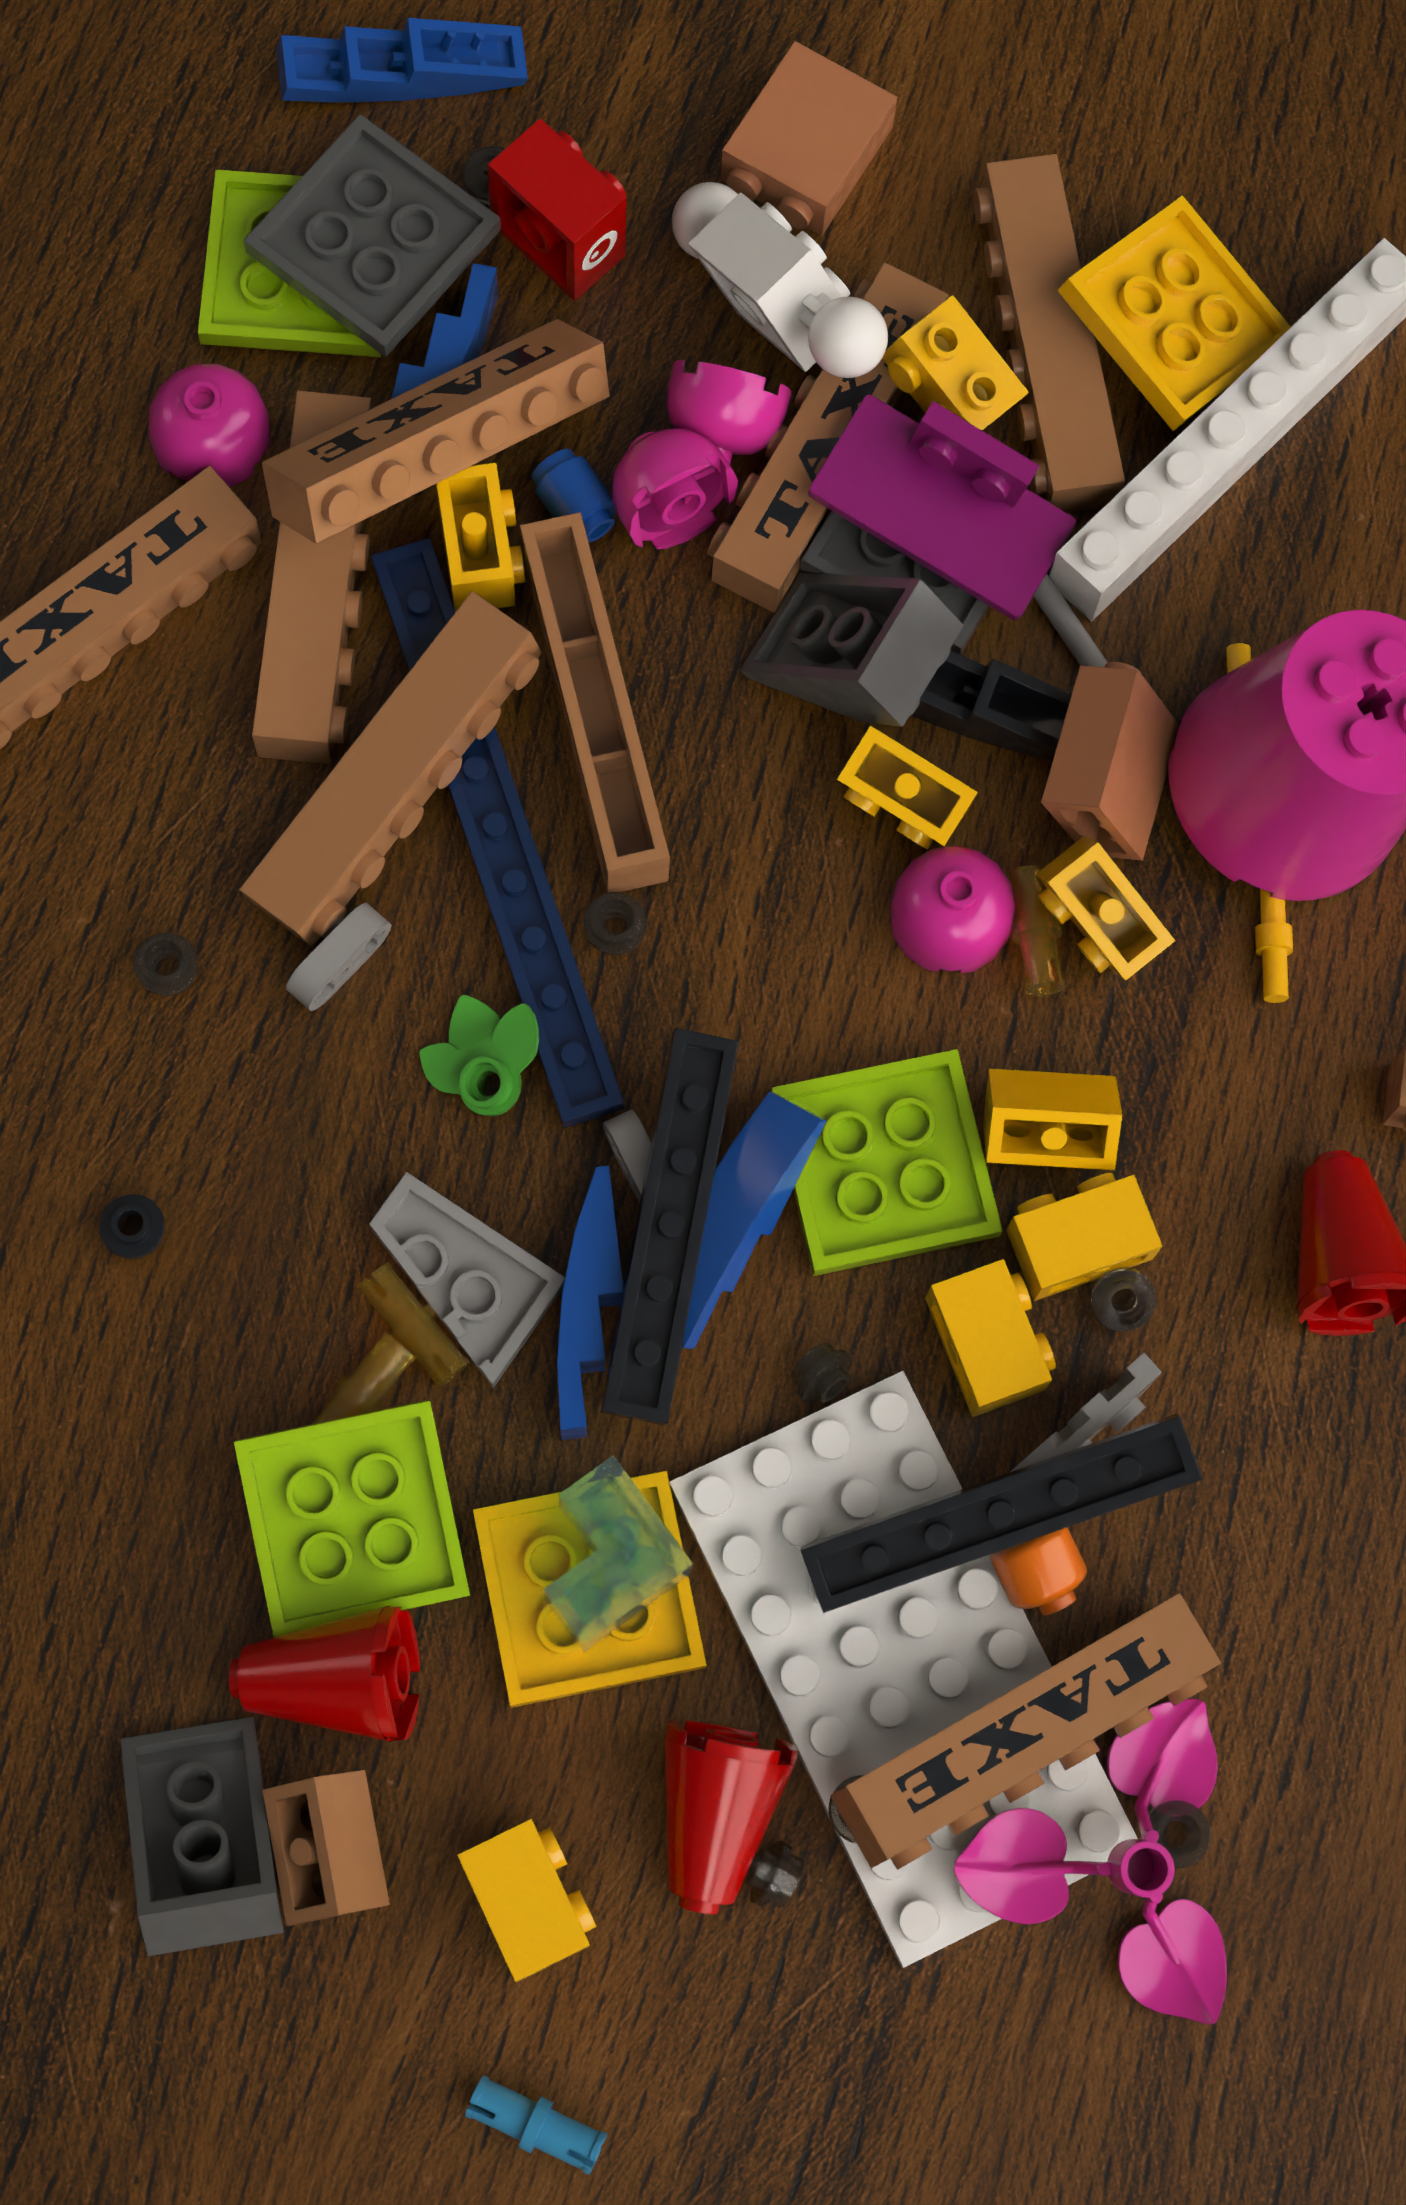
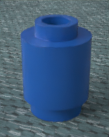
[532,449,616,543]

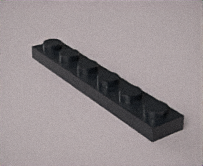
[600,1028,739,1425]
[800,1413,1202,1613]

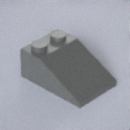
[740,572,964,727]
[120,1717,284,1956]

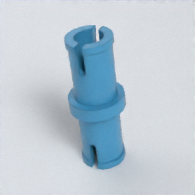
[465,2075,608,2175]

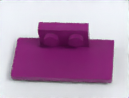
[808,395,1076,620]

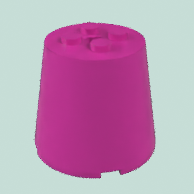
[1168,610,1406,901]

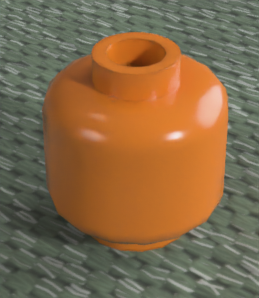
[990,1527,1087,1615]

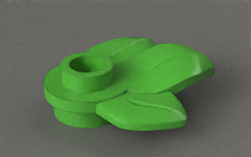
[419,995,539,1116]

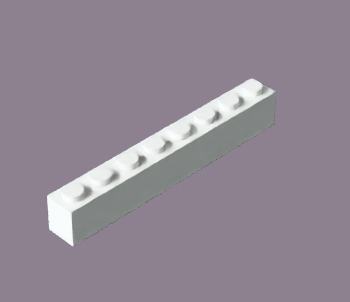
[1049,238,1406,622]

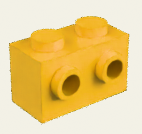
[882,295,1029,430]
[436,463,525,612]
[837,726,978,850]
[1036,835,1175,981]
[982,1069,1122,1170]
[1006,1173,1163,1301]
[925,1259,1056,1418]
[457,1819,596,1983]

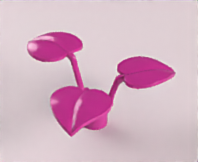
[953,1699,1227,2025]

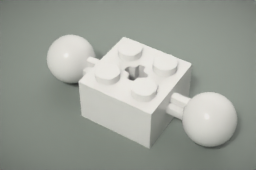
[672,182,888,378]

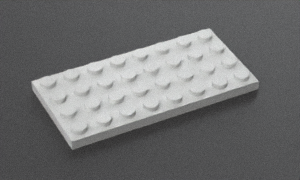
[669,1371,1138,1968]

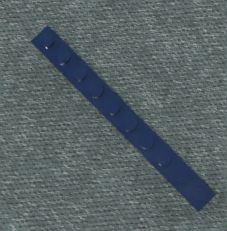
[371,538,624,1129]

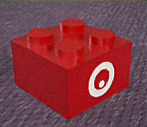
[488,118,627,301]

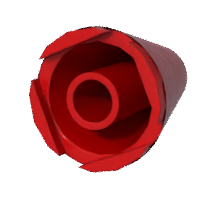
[1296,1150,1406,1336]
[229,1606,420,1742]
[664,1720,798,1914]

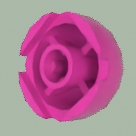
[666,360,792,465]
[149,364,271,487]
[612,428,738,549]
[890,845,1015,973]

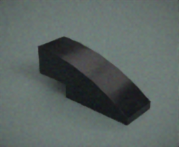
[911,650,1072,761]

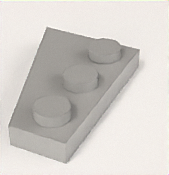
[369,1172,565,1388]
[1011,1353,1162,1472]

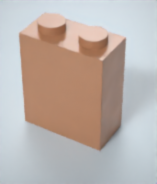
[720,41,898,236]
[1041,662,1180,861]

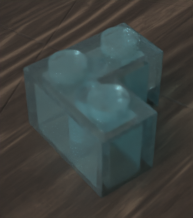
[543,1455,693,1653]

